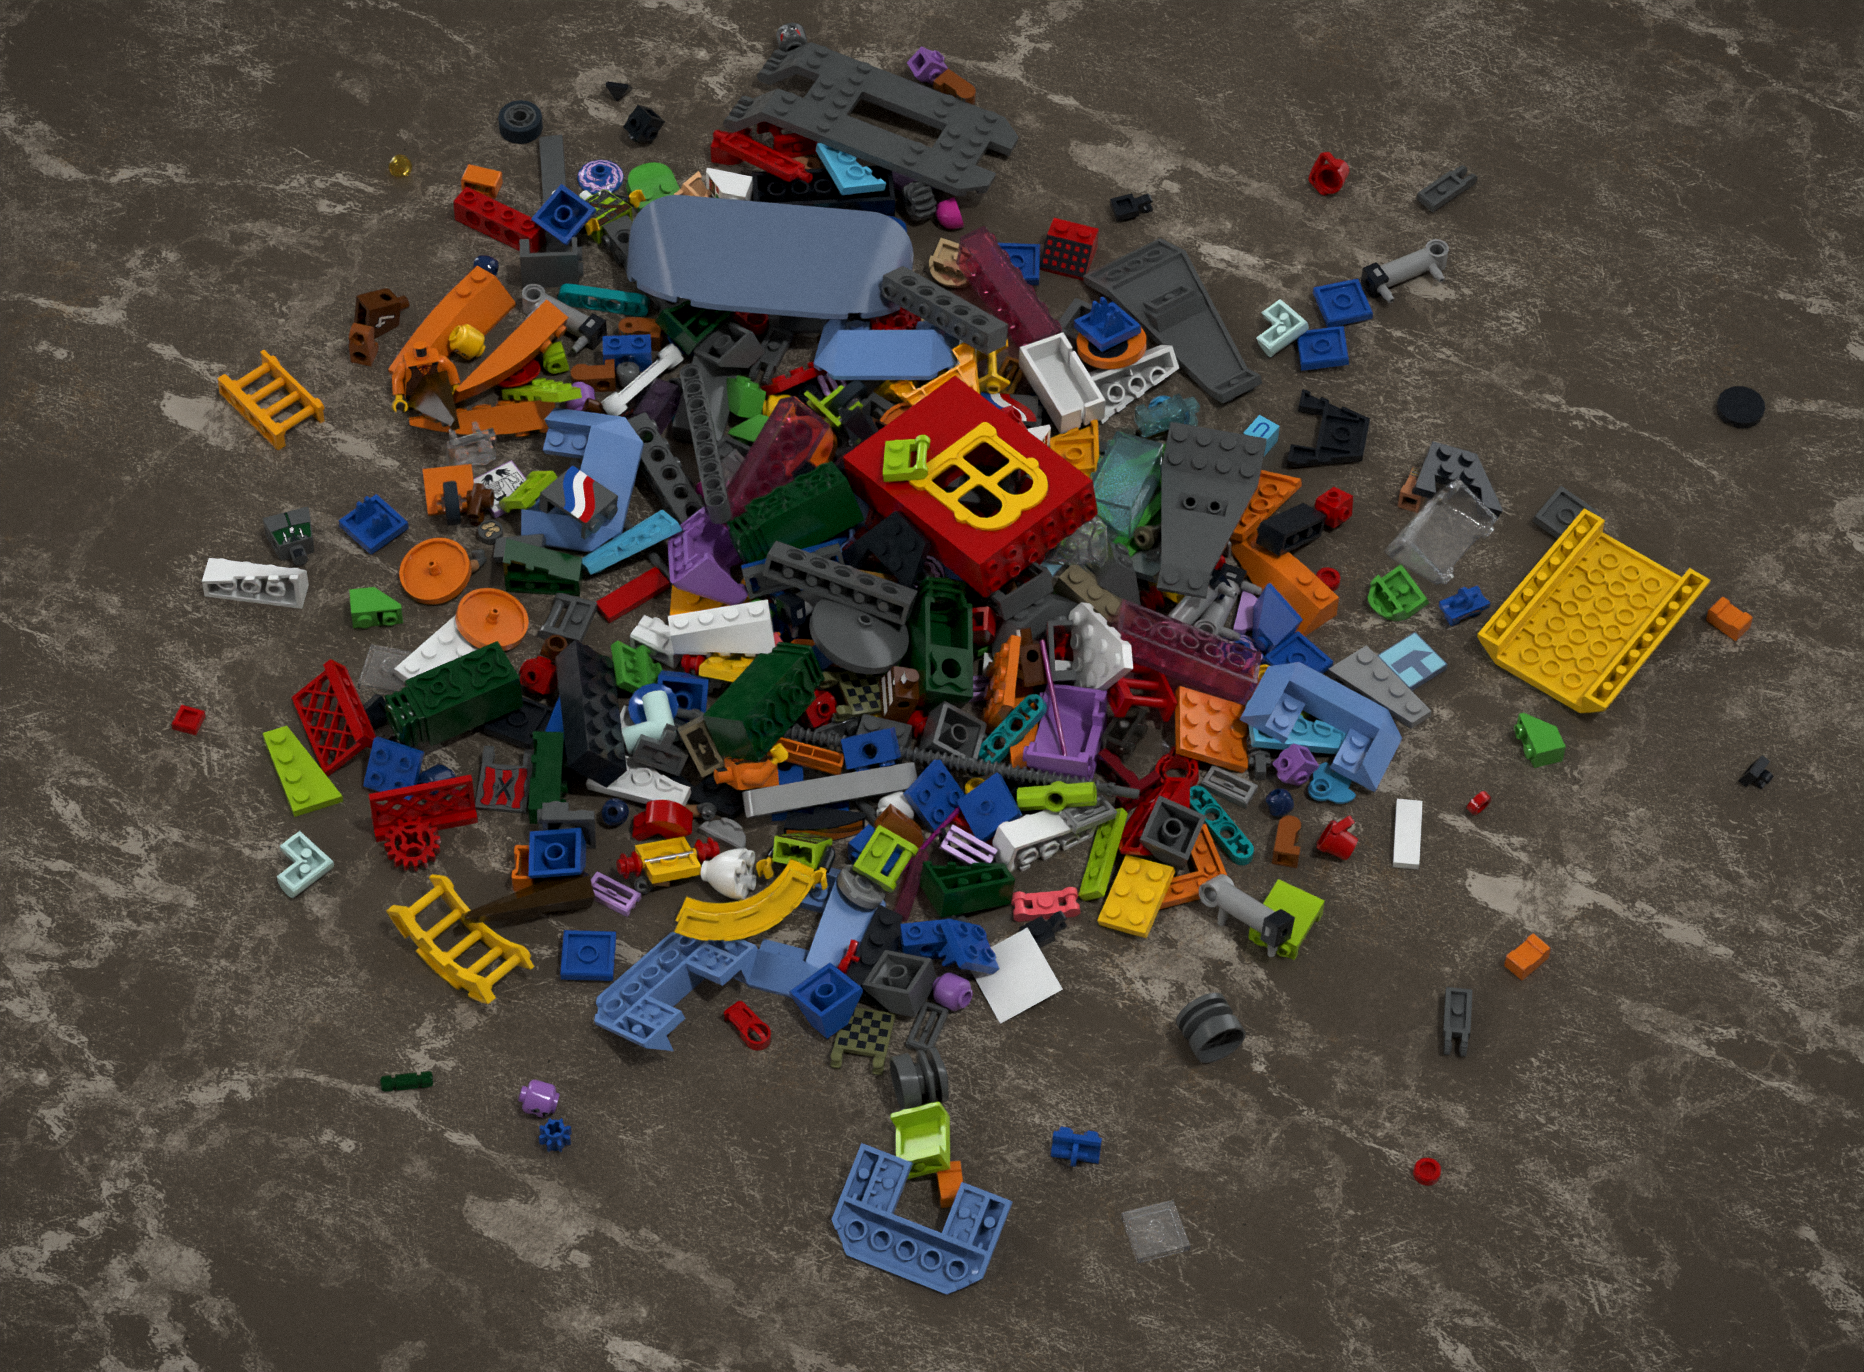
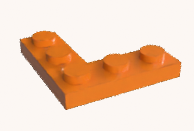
[1160,824,1227,909]

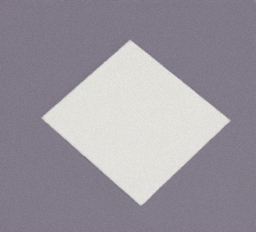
[971,927,1063,1024]

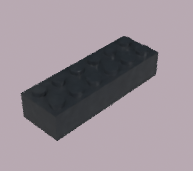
[752,166,895,217]
[555,640,627,788]

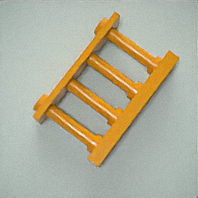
[217,350,325,450]

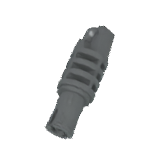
[1246,733,1271,780]

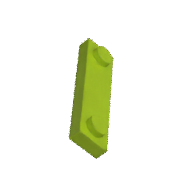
[1078,808,1128,901]

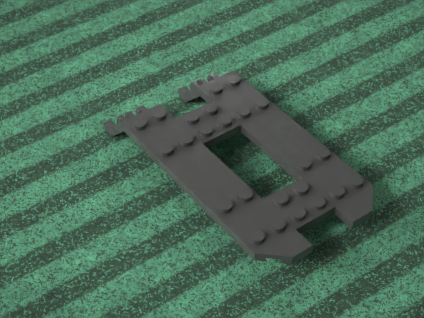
[723,42,1019,196]

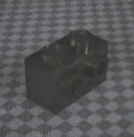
[1100,705,1148,764]

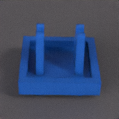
[1074,297,1141,352]
[338,494,409,555]
[363,736,424,800]
[903,759,965,832]
[938,918,1000,975]

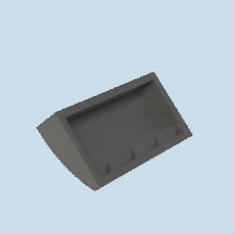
[672,355,742,442]

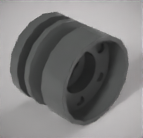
[1176,992,1246,1063]
[889,1046,949,1110]

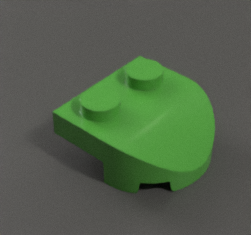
[626,162,680,212]
[1367,564,1429,621]
[611,641,662,694]

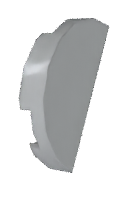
[698,818,746,849]

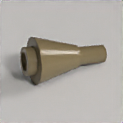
[1133,523,1161,550]

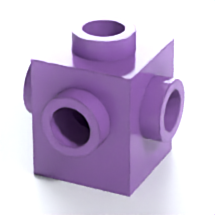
[907,46,948,85]
[1273,743,1320,786]

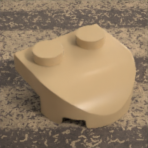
[929,238,985,288]

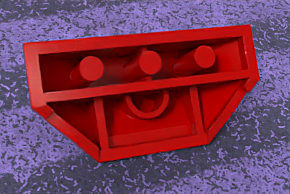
[1119,777,1190,855]

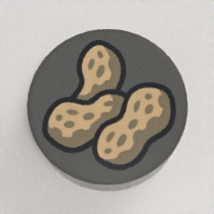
[478,520,503,544]

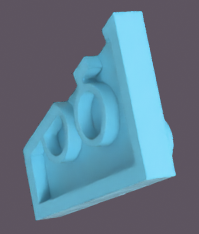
[815,143,886,195]

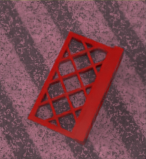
[291,659,376,776]
[369,775,478,842]

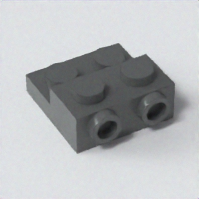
[537,801,596,848]

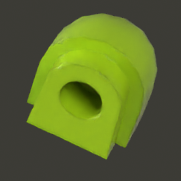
[543,341,570,374]

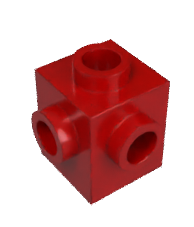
[1314,487,1353,528]
[519,656,558,695]
[799,689,837,728]

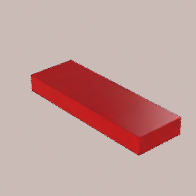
[596,566,670,623]

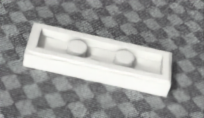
[1393,799,1422,870]

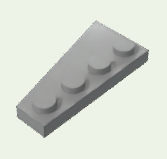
[1327,645,1431,729]

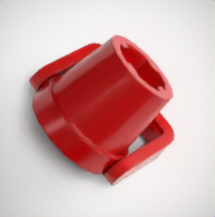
[1308,152,1350,196]
[1316,815,1358,861]

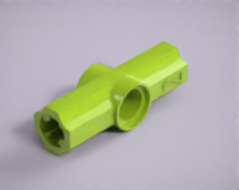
[1017,781,1097,812]

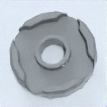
[837,865,886,909]

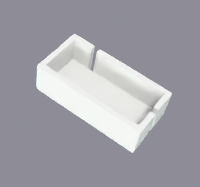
[1019,332,1106,434]

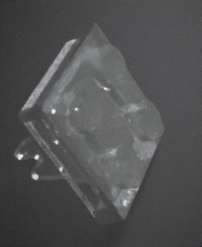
[446,421,496,466]

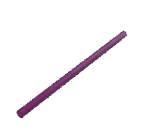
[1040,640,1068,756]
[901,806,961,874]

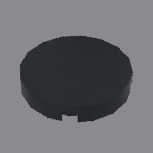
[1716,386,1765,428]

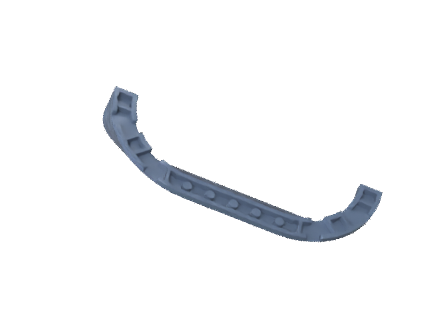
[626,195,914,319]

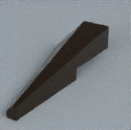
[407,370,460,430]
[461,870,595,924]

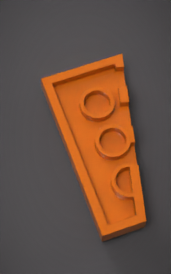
[1231,470,1302,542]

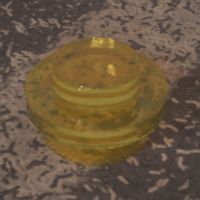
[389,155,412,177]

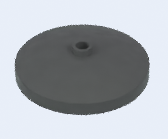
[809,597,909,674]

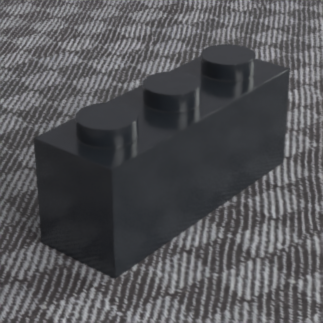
[1256,503,1327,556]

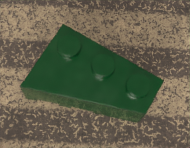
[655,300,737,355]
[503,538,583,597]
[528,731,570,824]
[919,861,1015,918]

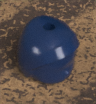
[473,255,499,276]
[1266,788,1294,817]
[601,798,629,826]

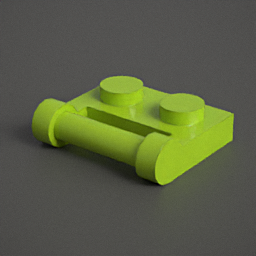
[883,435,930,482]
[499,471,558,513]
[852,825,919,893]

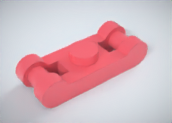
[1011,887,1081,922]

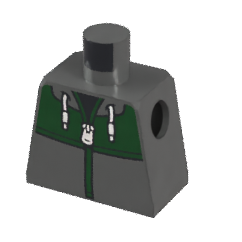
[263,506,315,566]

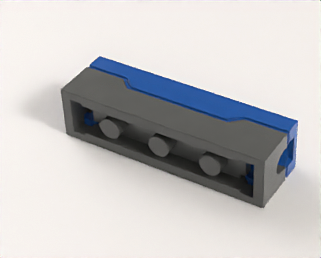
[741,539,845,599]

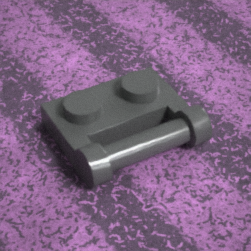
[538,593,598,644]

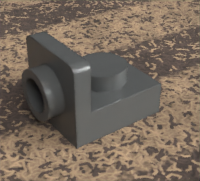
[860,392,894,421]

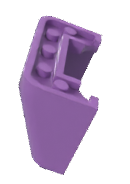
[668,506,748,606]
[1023,683,1107,781]

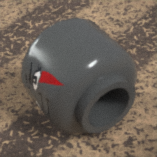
[776,22,808,52]

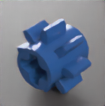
[539,1118,572,1152]

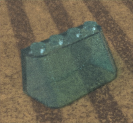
[1090,431,1163,539]

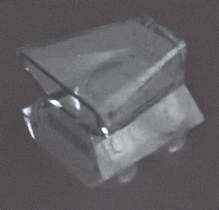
[1045,516,1109,567]

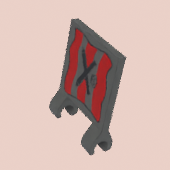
[475,746,534,814]

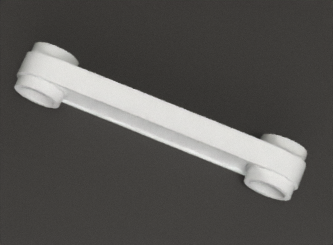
[601,343,684,416]

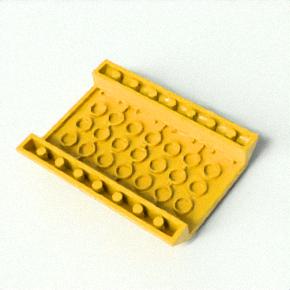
[1477,508,1711,713]

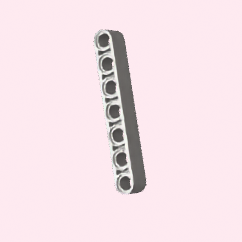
[742,762,917,818]

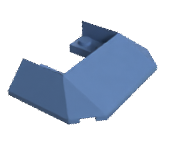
[813,319,960,380]
[521,408,644,553]
[1239,662,1402,792]
[748,867,886,998]
[594,932,758,1051]
[831,1143,1013,1295]

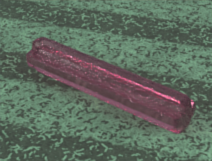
[895,848,929,921]

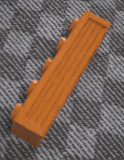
[766,737,845,775]

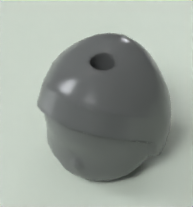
[616,362,640,387]

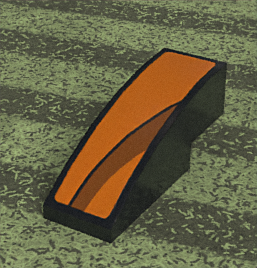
[784,806,866,841]

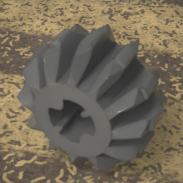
[901,181,936,221]

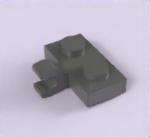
[631,723,689,776]

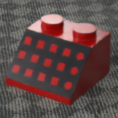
[1039,218,1099,281]

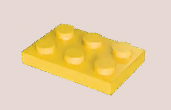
[1097,855,1175,938]

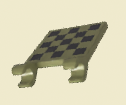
[819,671,884,723]
[831,1007,896,1075]

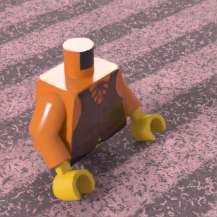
[392,341,465,412]
[714,743,788,790]

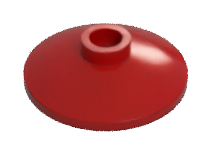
[497,360,541,387]

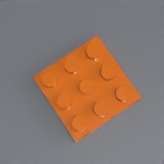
[981,635,1021,734]
[1175,686,1248,773]

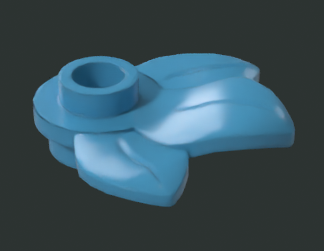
[1308,762,1356,804]

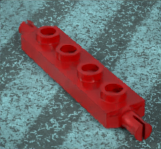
[713,129,813,183]

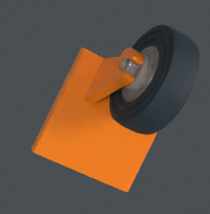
[423,464,474,526]

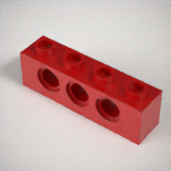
[453,186,546,253]

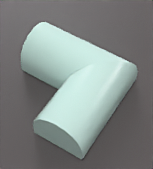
[1256,299,1309,357]
[622,691,678,754]
[277,831,334,898]

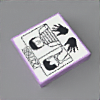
[473,460,527,518]

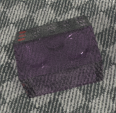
[620,378,681,435]

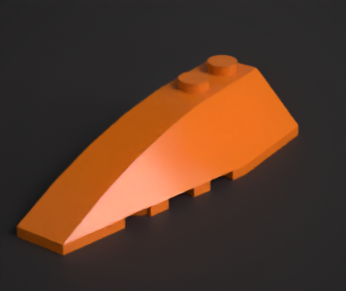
[388,266,516,374]
[453,299,569,403]
[409,398,555,437]
[1229,530,1339,636]

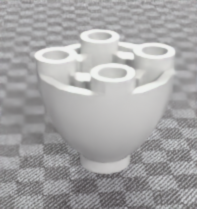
[701,848,756,900]

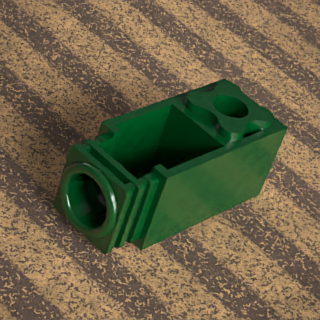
[726,461,865,564]
[907,577,973,712]
[385,641,523,747]
[703,642,825,762]

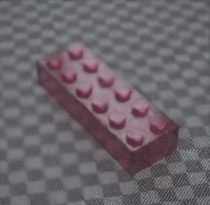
[956,226,1062,350]
[723,396,830,529]
[1110,599,1262,705]

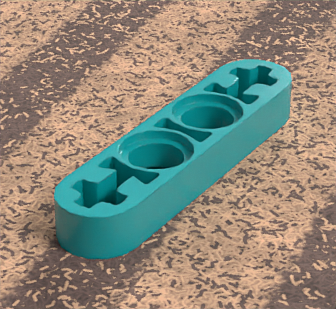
[557,284,650,317]
[975,694,1047,775]
[1190,786,1254,865]

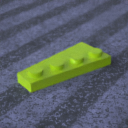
[501,378,582,403]
[263,726,343,817]

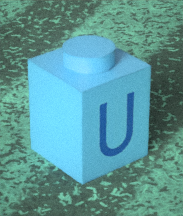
[1243,415,1280,456]

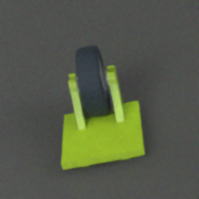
[804,380,868,434]

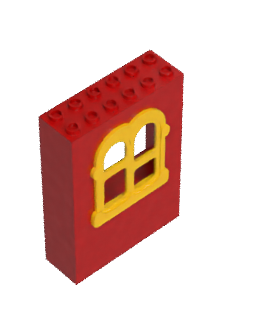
[843,376,1098,598]

